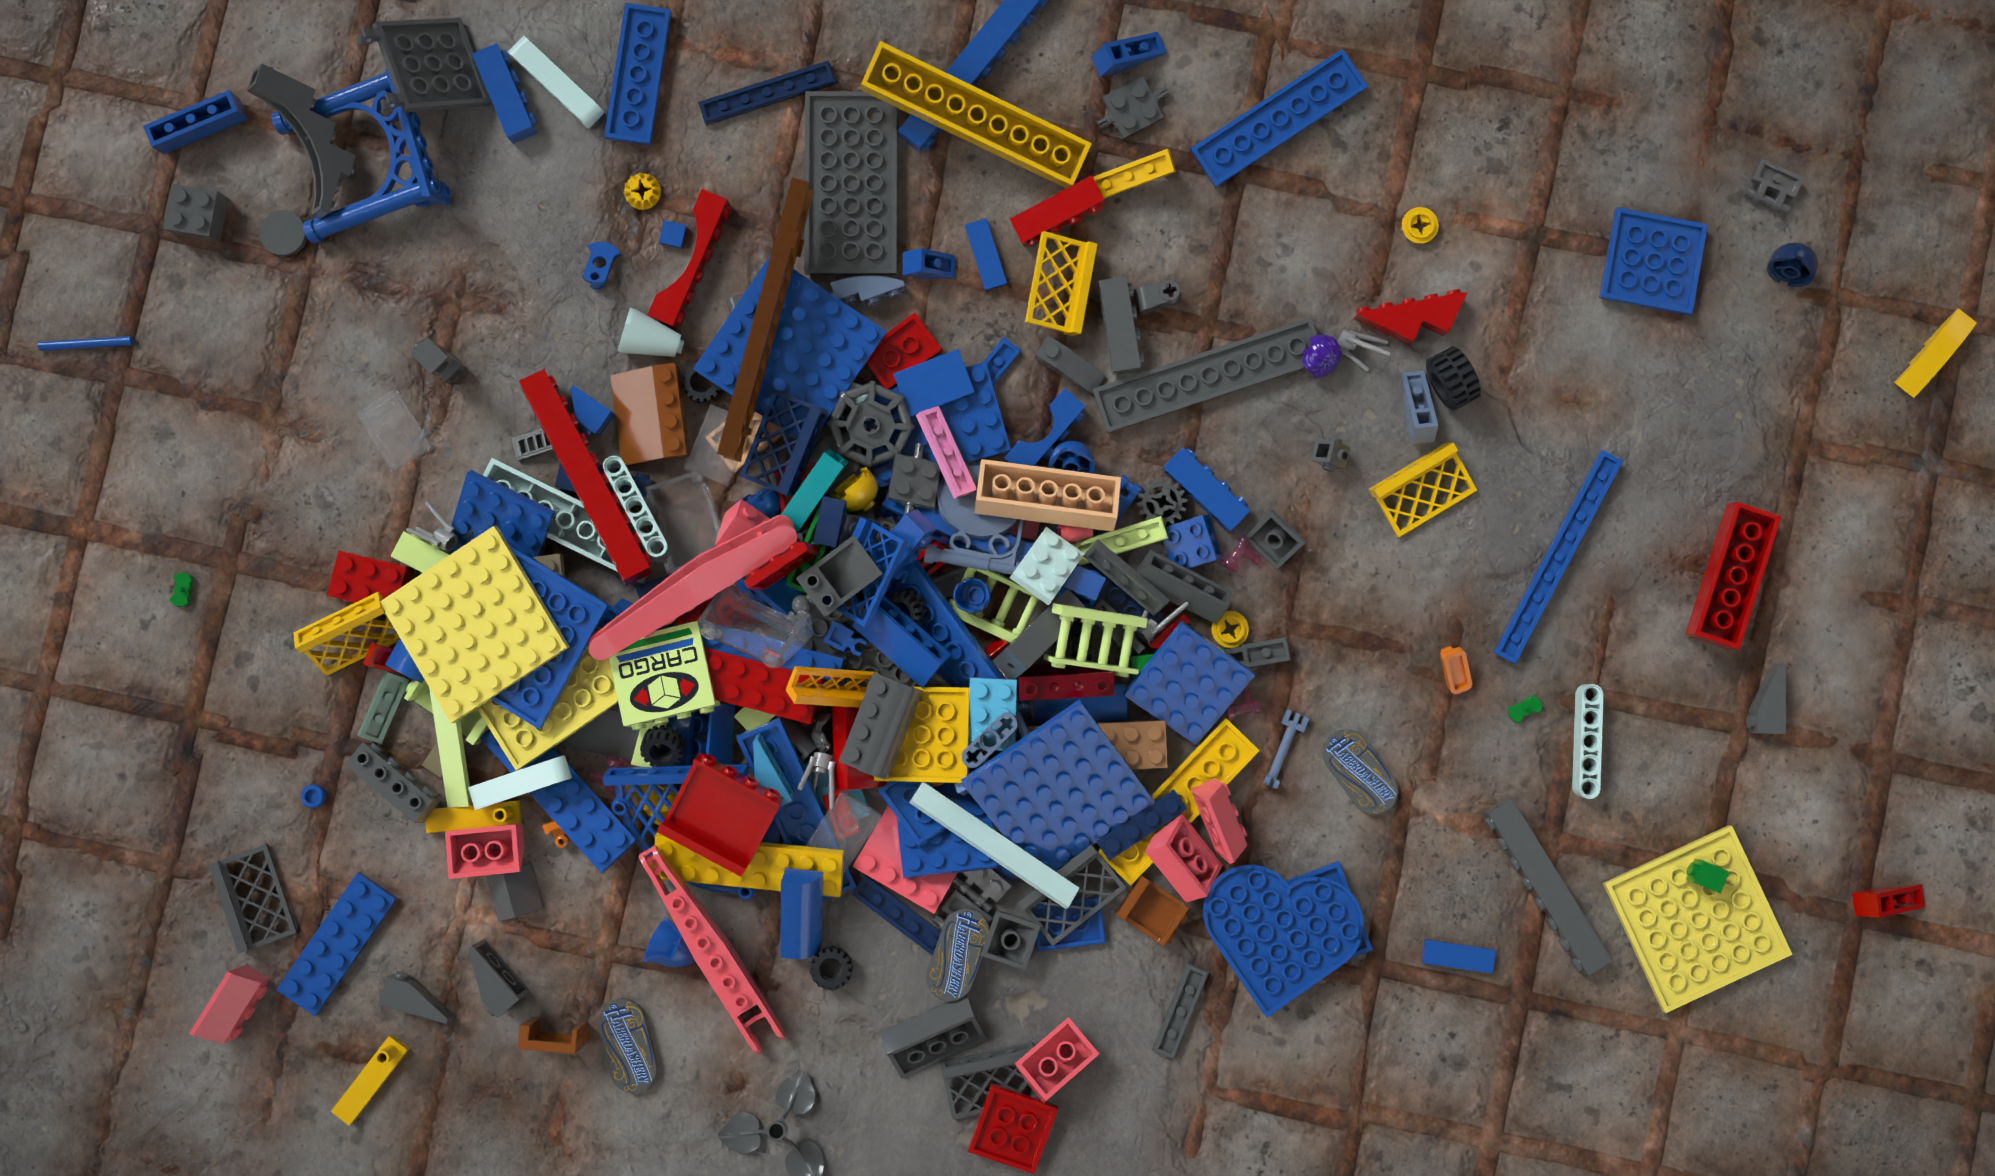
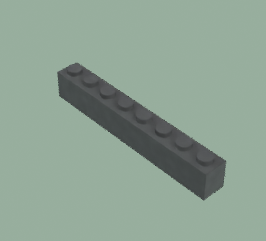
[1483,798,1613,976]

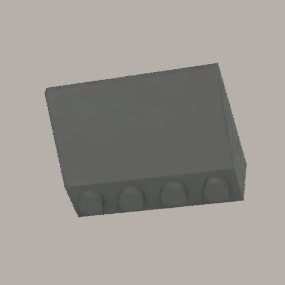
[559,703,640,762]

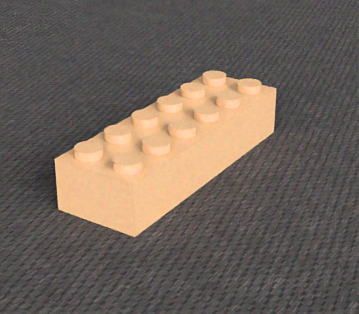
[974,459,1121,532]

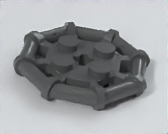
[827,381,915,469]

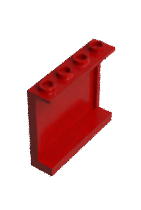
[657,753,784,877]

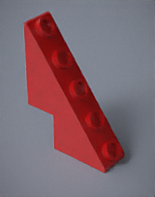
[1353,289,1467,345]

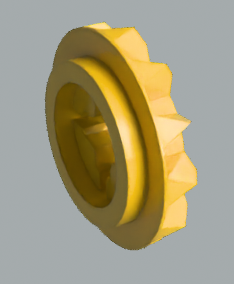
[623,172,661,210]
[1401,207,1439,244]
[1211,611,1249,648]

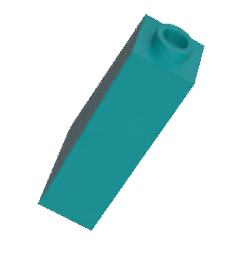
[781,449,849,533]

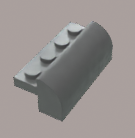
[839,672,923,779]

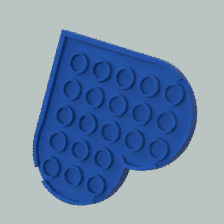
[1203,864,1364,1018]

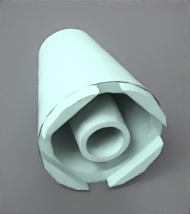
[618,308,684,357]

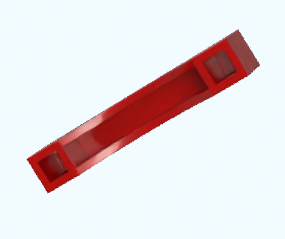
[647,189,731,330]

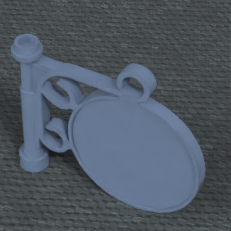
[924,460,1024,575]

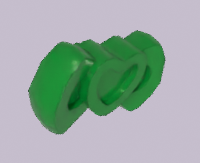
[169,572,194,607]
[1508,695,1542,723]

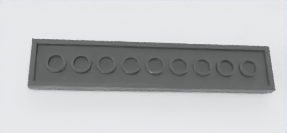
[1092,317,1317,433]

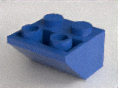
[752,577,803,622]

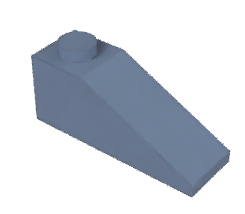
[1401,371,1439,445]

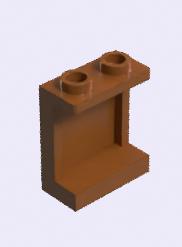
[1115,874,1189,947]
[518,1017,590,1054]

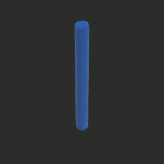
[37,336,134,351]

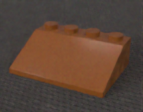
[610,363,691,466]

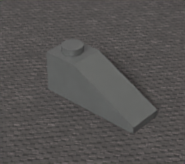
[1035,336,1106,395]
[1746,664,1786,734]
[379,971,454,1024]

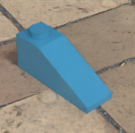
[753,733,795,807]

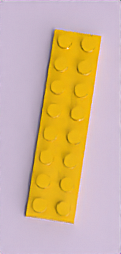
[1098,718,1260,886]
[655,832,844,897]

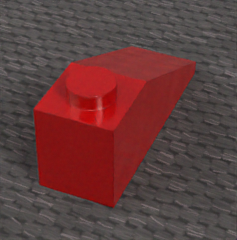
[1852,884,1925,918]

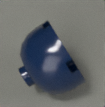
[1767,243,1818,287]

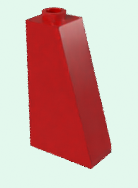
[832,706,887,790]

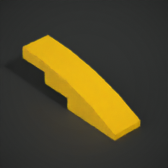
[1894,308,1977,398]

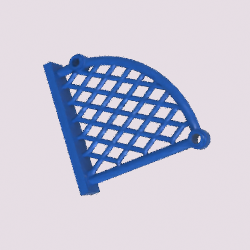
[603,764,757,899]

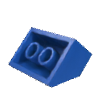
[691,703,736,766]

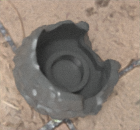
[812,711,834,754]

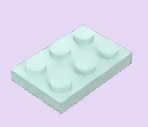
[1010,527,1084,605]

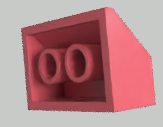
[715,499,789,568]
[1190,778,1247,864]
[1145,814,1223,902]
[445,823,525,879]
[189,965,270,1044]
[1015,1017,1099,1103]

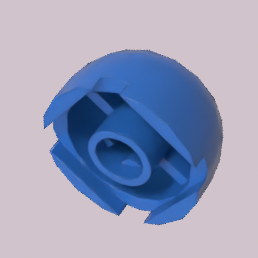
[1048,441,1095,474]
[735,485,781,519]

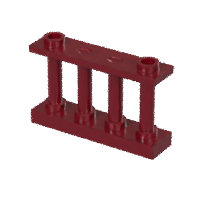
[1018,660,1115,701]

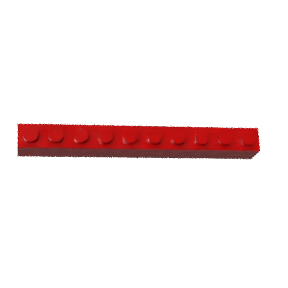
[519,369,653,586]

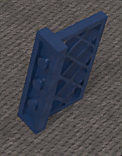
[739,389,828,498]

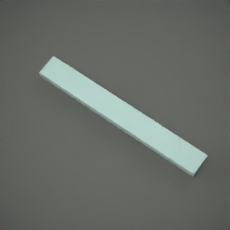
[909,782,1079,909]

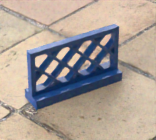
[823,517,908,628]

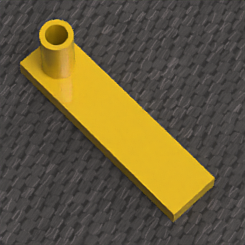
[1093,149,1176,199]
[425,800,522,833]
[331,1034,410,1126]

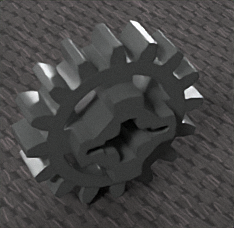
[1136,477,1187,527]

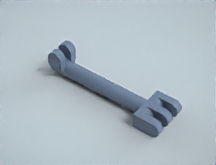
[1263,708,1309,789]

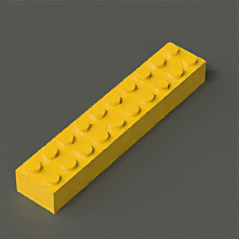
[859,41,1092,189]

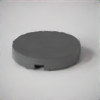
[259,210,307,257]

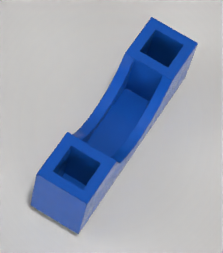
[1004,388,1086,467]

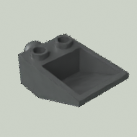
[792,535,883,617]

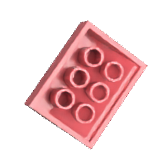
[852,806,957,914]

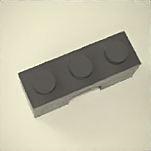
[411,337,467,385]

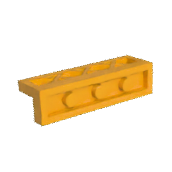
[786,666,878,708]

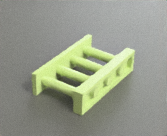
[947,567,1040,643]
[1044,603,1148,677]

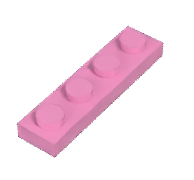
[916,406,977,499]

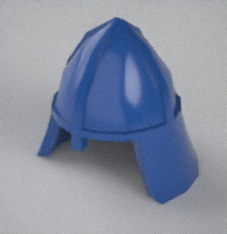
[643,917,695,968]

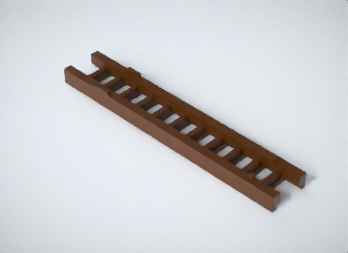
[717,177,814,462]

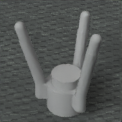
[1337,329,1390,372]
[406,501,458,551]
[1136,602,1189,644]
[798,752,836,810]

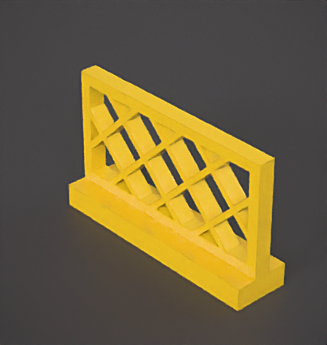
[1025,231,1097,336]
[1368,442,1477,537]
[294,592,400,676]

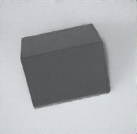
[1244,510,1306,569]
[486,863,544,921]
[981,910,1041,970]

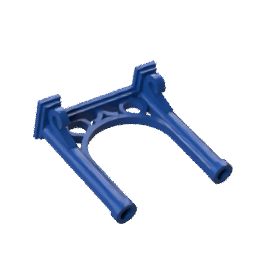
[271,69,452,244]

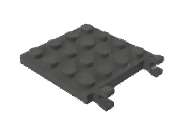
[357,18,491,113]

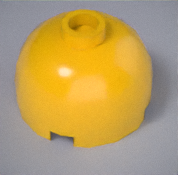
[831,467,878,512]

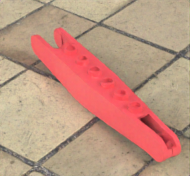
[589,515,797,660]
[639,845,786,1055]

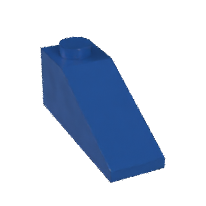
[1091,32,1167,77]

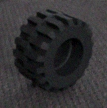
[1426,346,1481,411]

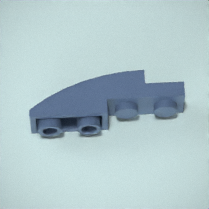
[830,276,906,306]

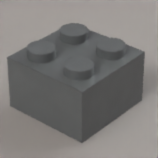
[163,184,228,243]

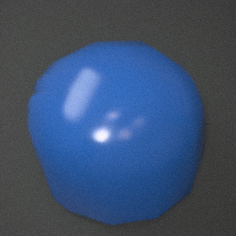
[953,578,991,613]

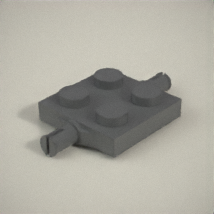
[1096,76,1169,140]
[887,443,941,515]

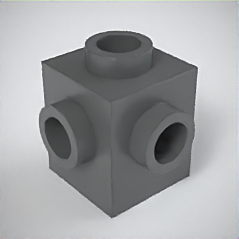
[1311,437,1351,472]

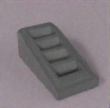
[511,429,554,461]

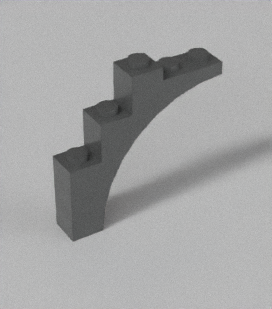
[247,63,356,219]

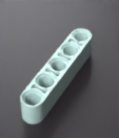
[508,36,605,129]
[603,456,669,563]
[1572,684,1603,799]
[468,755,572,810]

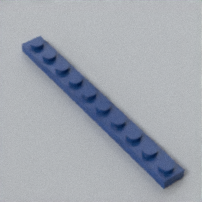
[1493,450,1623,664]

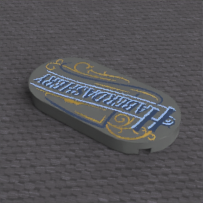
[1323,730,1398,814]
[926,908,989,1001]
[598,998,658,1093]

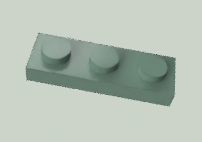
[357,671,409,744]

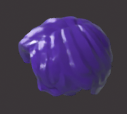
[1301,334,1342,379]

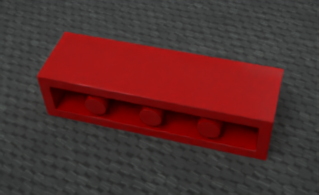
[1010,175,1106,247]

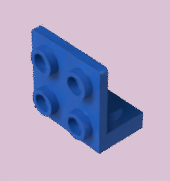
[1163,514,1223,569]

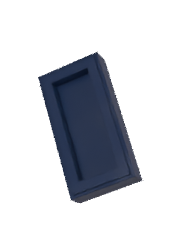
[813,496,847,548]

